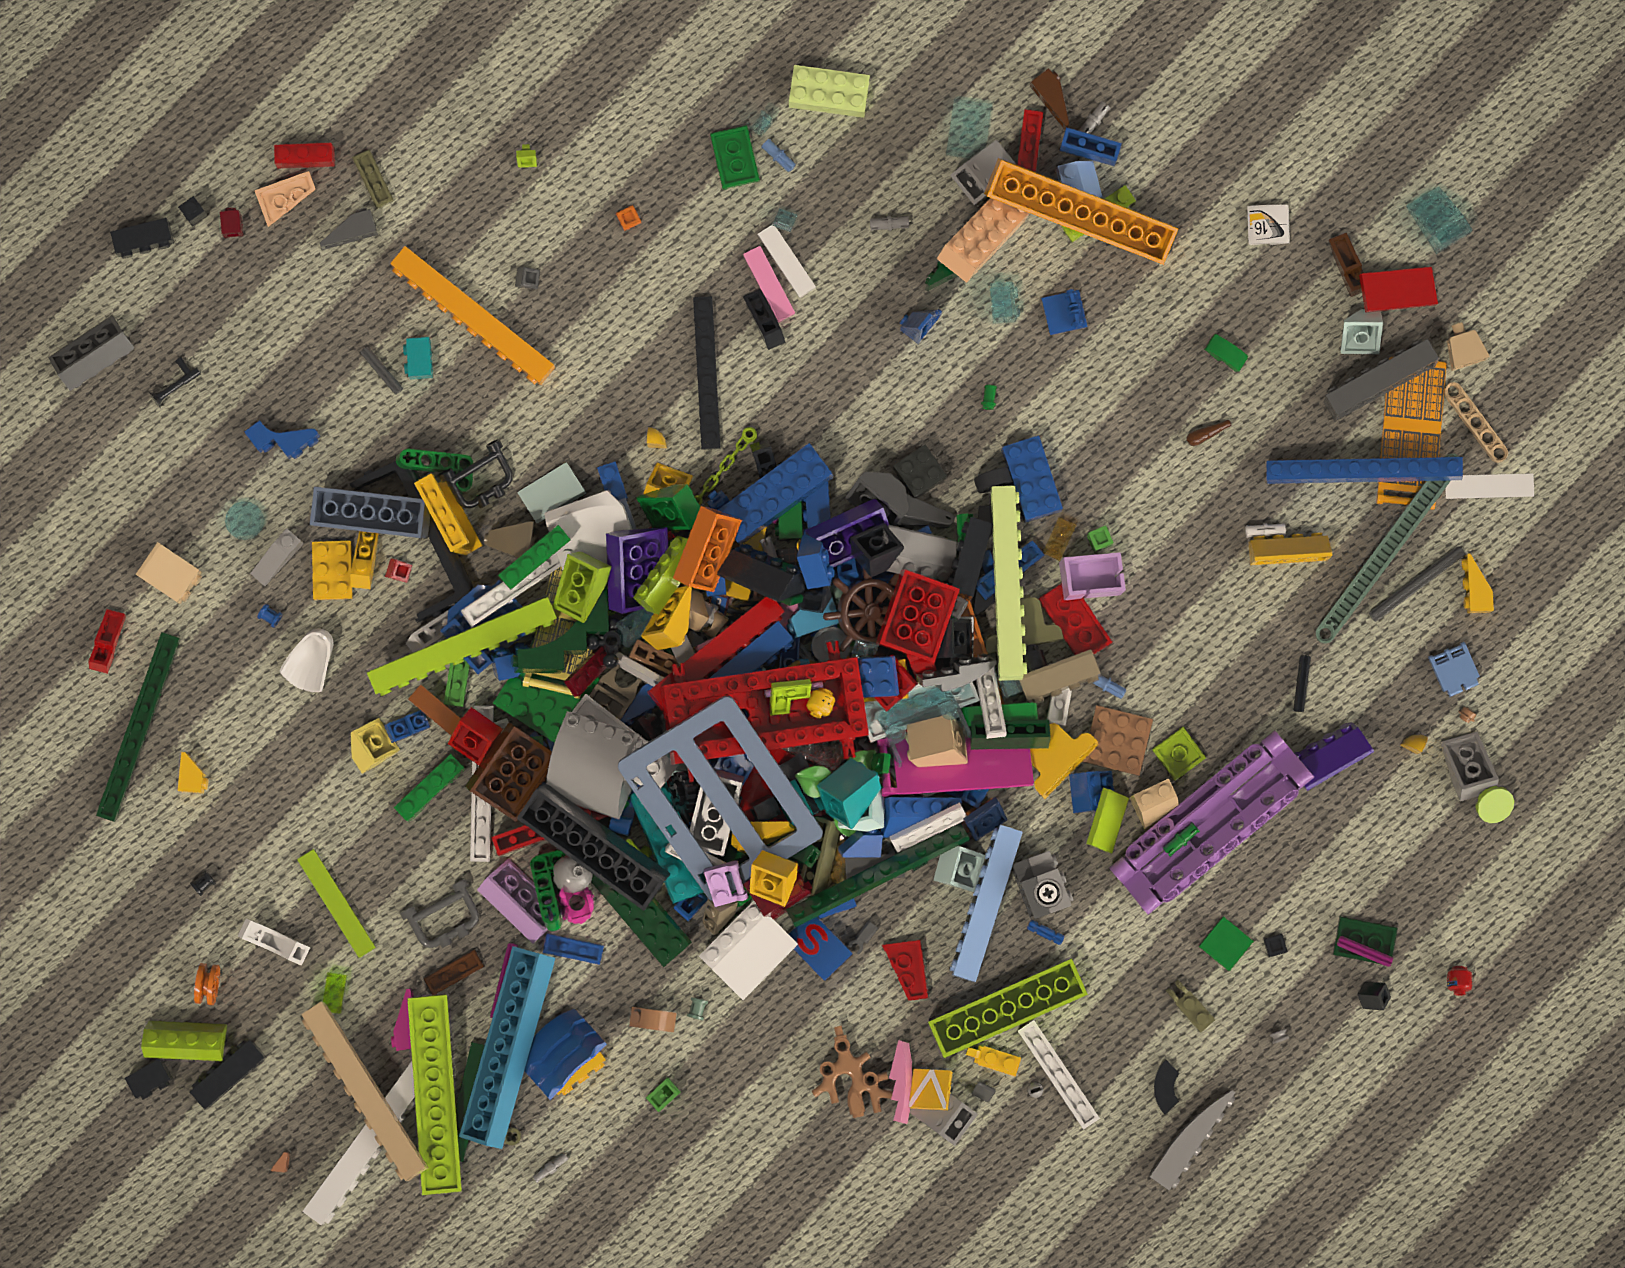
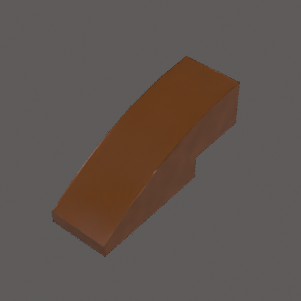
[1328,233,1364,297]

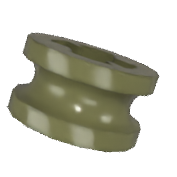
[504,1128,521,1146]

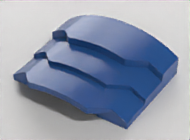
[440,580,525,674]
[524,1009,607,1100]

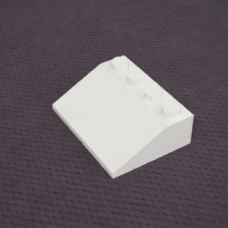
[699,901,798,1000]

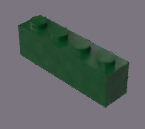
[970,720,1050,750]

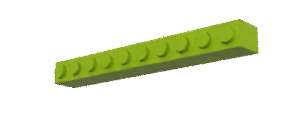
[367,597,557,696]

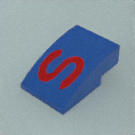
[788,917,853,981]

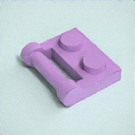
[704,861,749,907]

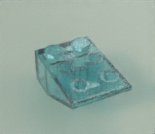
[1406,186,1473,255]

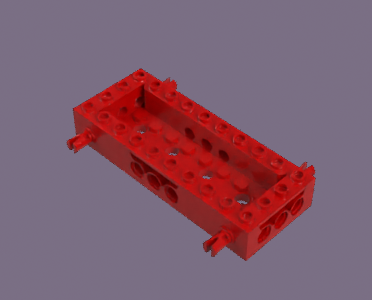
[660,641,869,782]

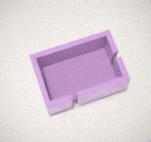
[1059,553,1126,600]

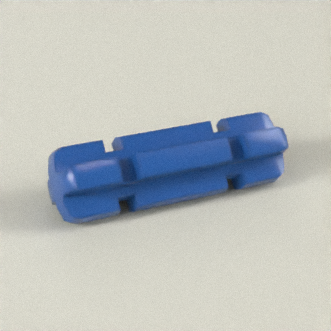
[1027,920,1064,945]

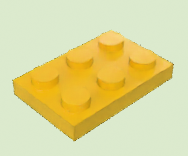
[312,541,353,600]

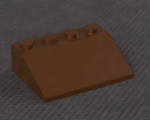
[465,723,552,822]

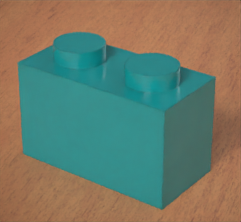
[403,337,433,380]

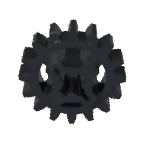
[669,771,697,814]

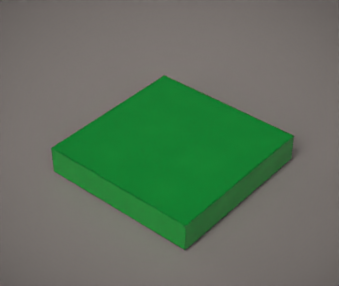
[1199,916,1254,972]

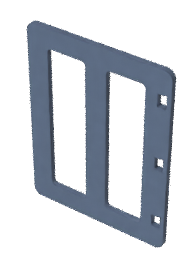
[618,696,823,901]

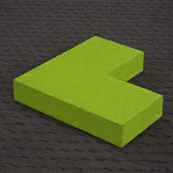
[769,679,812,715]

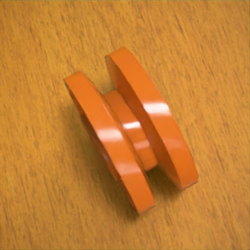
[194,963,220,1005]

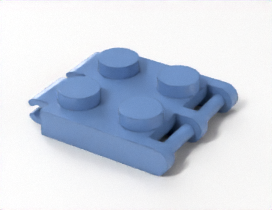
[1428,642,1480,697]

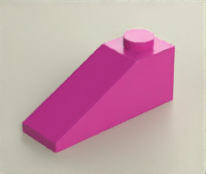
[391,989,413,1051]

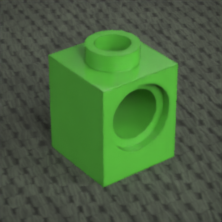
[1087,525,1114,553]

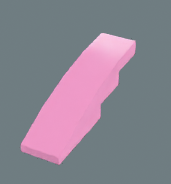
[889,1040,913,1124]

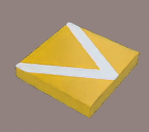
[909,1069,953,1111]

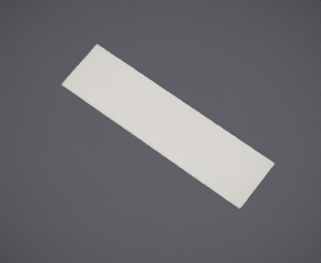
[1446,474,1534,499]

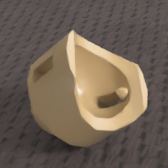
[702,611,730,638]

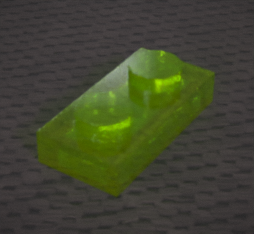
[323,972,348,1014]

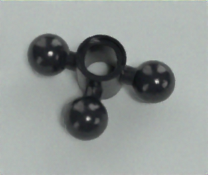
[586,618,621,669]

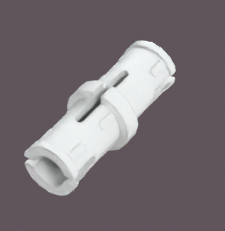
[1245,523,1286,538]

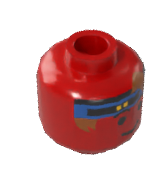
[1447,966,1472,996]

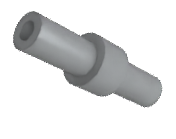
[532,1153,568,1183]

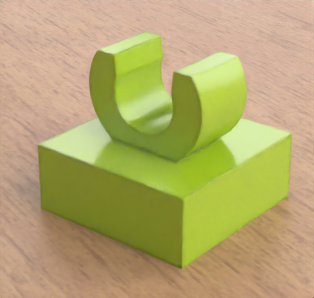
[516,144,537,168]

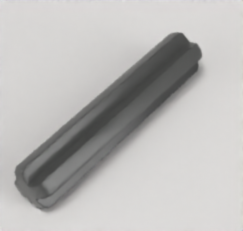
[360,346,403,395]

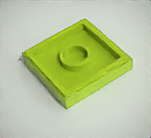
[1152,727,1206,781]

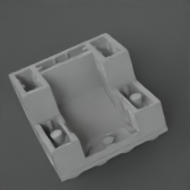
[547,711,643,819]

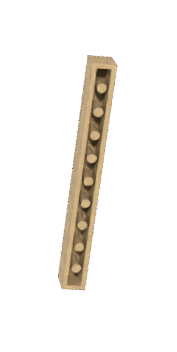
[301,1002,428,1181]

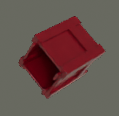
[743,859,813,920]

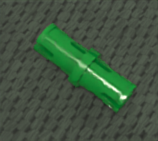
[1162,822,1200,857]

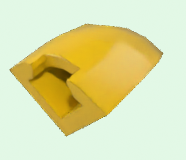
[647,427,667,448]
[1400,734,1428,754]

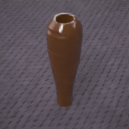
[1186,419,1231,447]

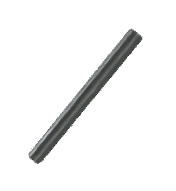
[1369,546,1465,622]

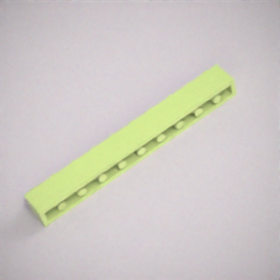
[991,486,1027,681]

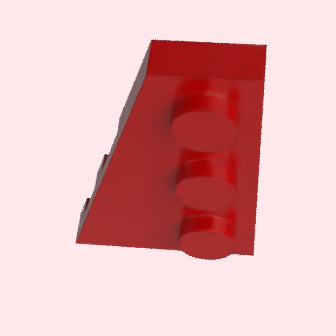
[882,940,929,1001]

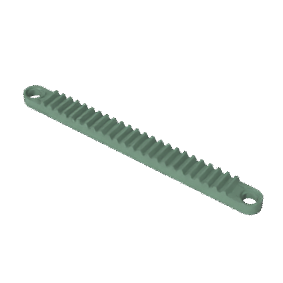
[1315,453,1459,644]

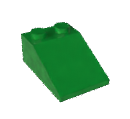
[636,484,701,530]

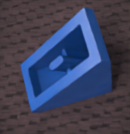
[674,894,708,922]

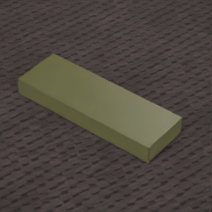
[352,149,394,209]

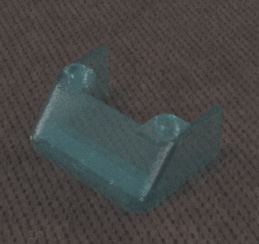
[878,687,971,768]

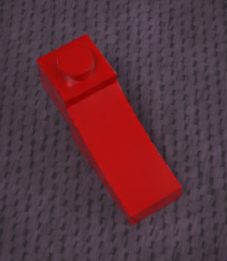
[88,609,126,674]

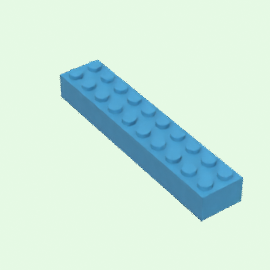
[459,946,556,1149]

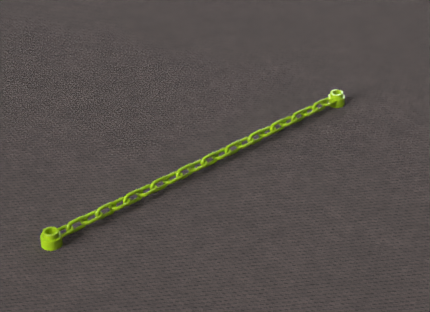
[608,427,757,616]

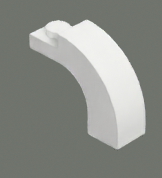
[238,919,310,965]

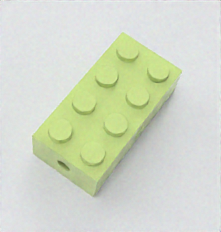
[789,65,870,118]

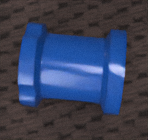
[257,604,283,628]

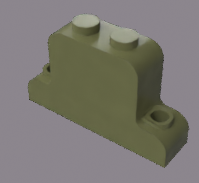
[985,594,1063,654]

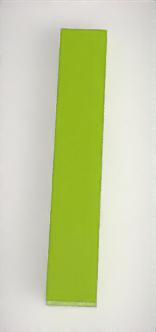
[297,849,376,958]

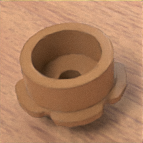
[1458,706,1477,723]

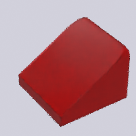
[385,559,412,583]

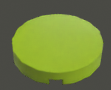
[1475,786,1514,823]

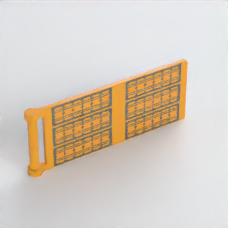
[1376,357,1446,510]

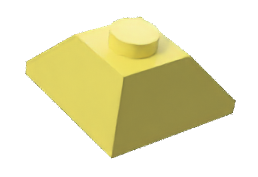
[351,718,400,774]

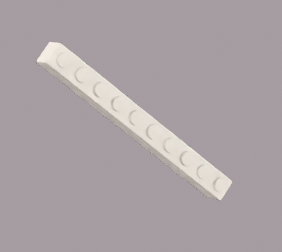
[302,1061,415,1225]

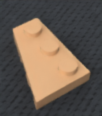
[255,171,316,227]

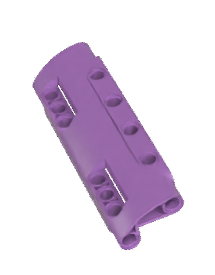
[1109,730,1314,915]

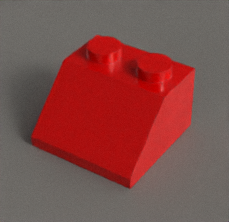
[447,707,503,765]

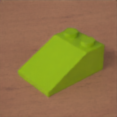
[553,551,612,623]

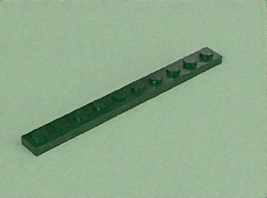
[96,632,181,822]
[786,823,970,927]

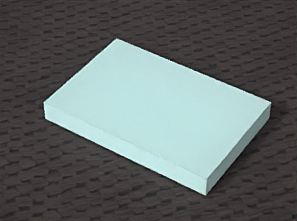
[517,462,586,523]

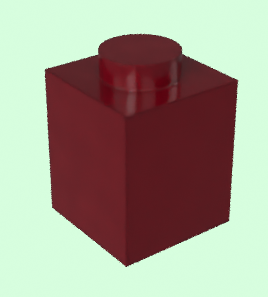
[220,208,243,238]

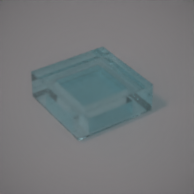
[773,209,797,232]

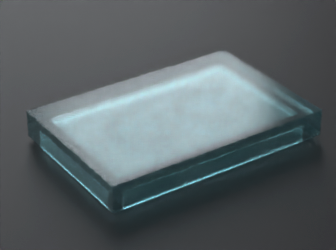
[946,99,992,159]

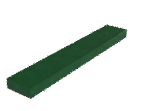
[456,1042,485,1162]

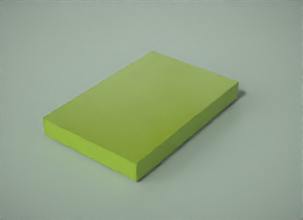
[1087,788,1129,854]

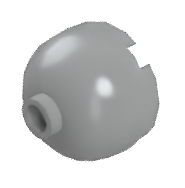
[553,855,593,893]

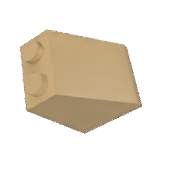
[136,542,202,604]
[905,714,968,767]
[1129,779,1179,832]

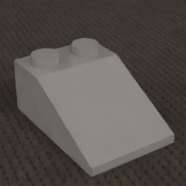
[1441,732,1499,801]

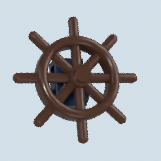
[823,569,899,657]

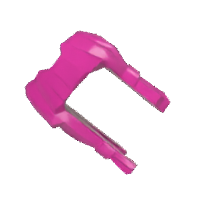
[557,887,595,924]

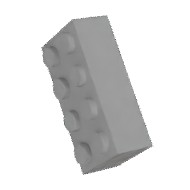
[689,769,744,856]

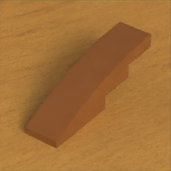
[408,684,461,736]

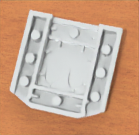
[544,490,632,570]

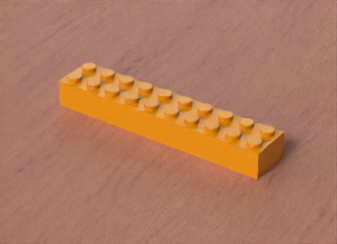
[984,158,1178,265]

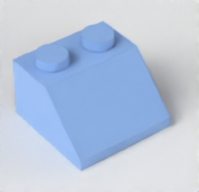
[1056,161,1103,198]

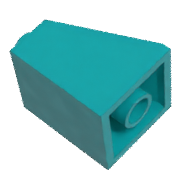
[817,758,881,829]

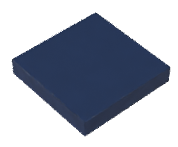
[963,797,1008,841]

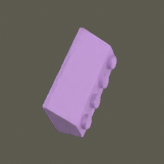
[477,858,562,944]

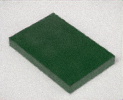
[1332,916,1398,965]

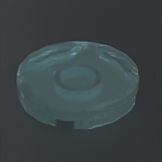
[225,501,264,540]

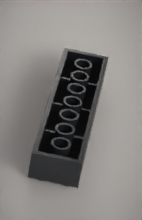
[517,782,671,911]

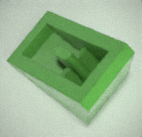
[646,1077,681,1112]

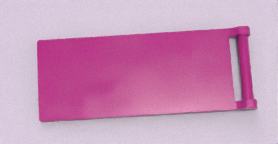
[877,735,1034,797]

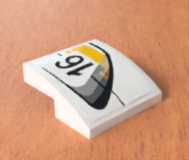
[1247,205,1290,245]

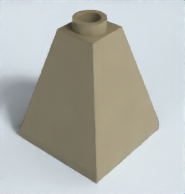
[484,522,540,559]

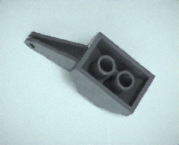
[845,471,955,528]

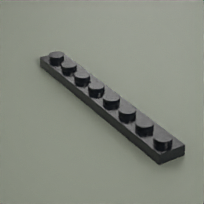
[693,296,721,450]

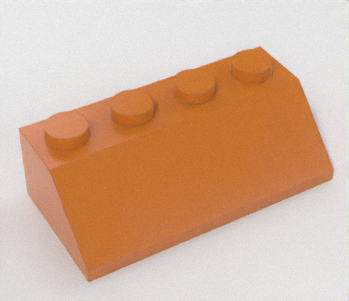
[673,506,742,592]

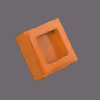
[616,205,641,231]

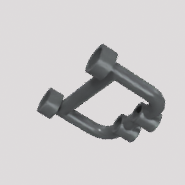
[400,879,479,948]

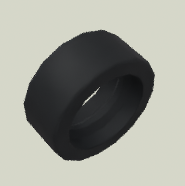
[974,467,1013,493]

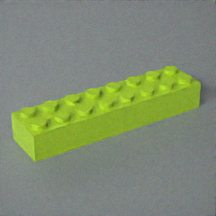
[928,959,1088,1058]

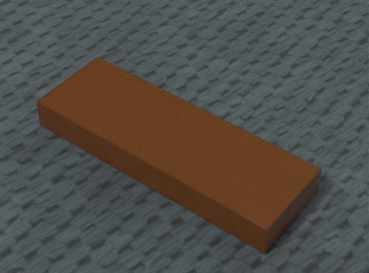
[424,950,484,996]

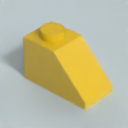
[178,752,208,794]

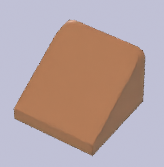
[270,1152,290,1172]

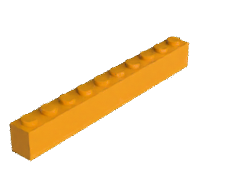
[390,246,555,385]

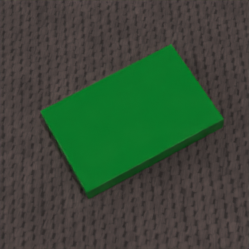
[710,125,760,190]

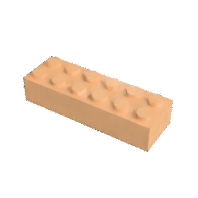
[937,198,1030,283]

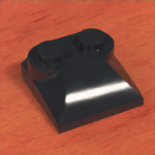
[631,713,663,742]

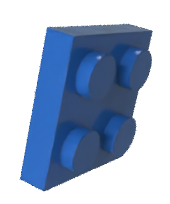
[857,656,899,697]

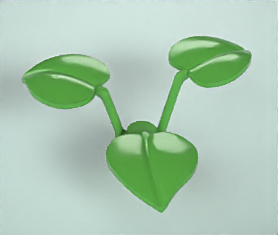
[795,750,876,837]

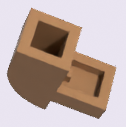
[629,1007,676,1032]

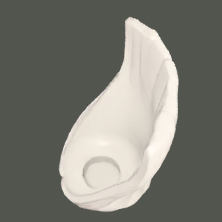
[280,628,334,692]

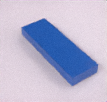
[542,934,604,965]

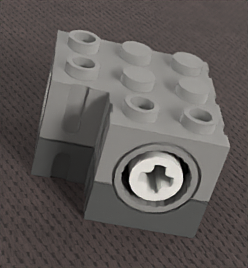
[1011,851,1073,920]

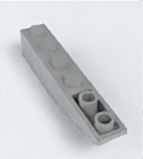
[1149,1090,1236,1190]

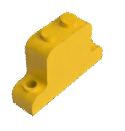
[1030,723,1099,799]

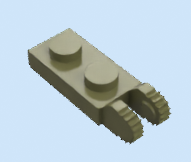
[1165,980,1215,1033]

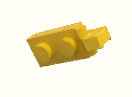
[966,1046,1021,1077]

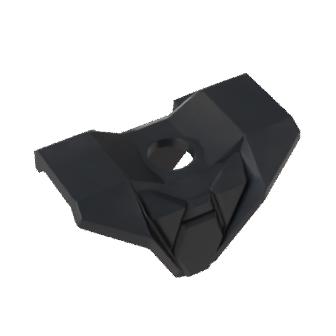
[798,566,839,613]

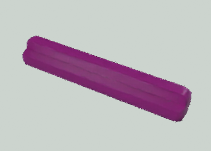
[1337,936,1393,967]

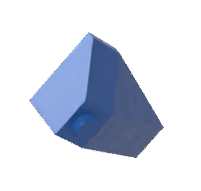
[900,309,943,344]

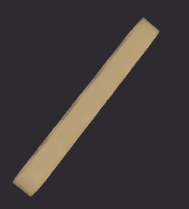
[1444,382,1508,463]

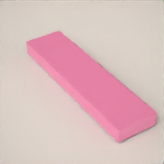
[743,246,795,323]

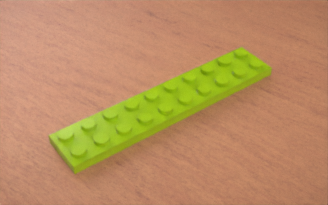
[407,994,462,1195]

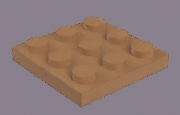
[1083,705,1153,776]

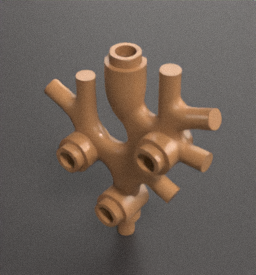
[811,1026,893,1118]

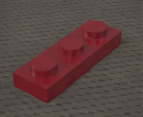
[564,646,607,697]

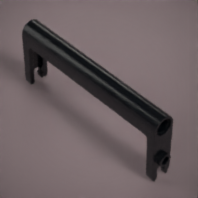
[350,456,474,623]

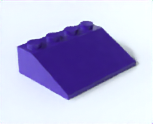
[606,527,668,613]

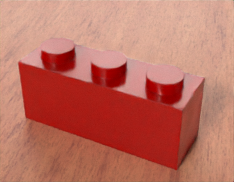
[274,143,335,169]

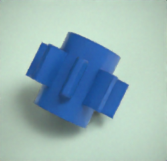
[706,490,730,510]

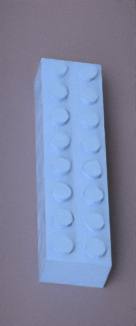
[950,825,1023,982]

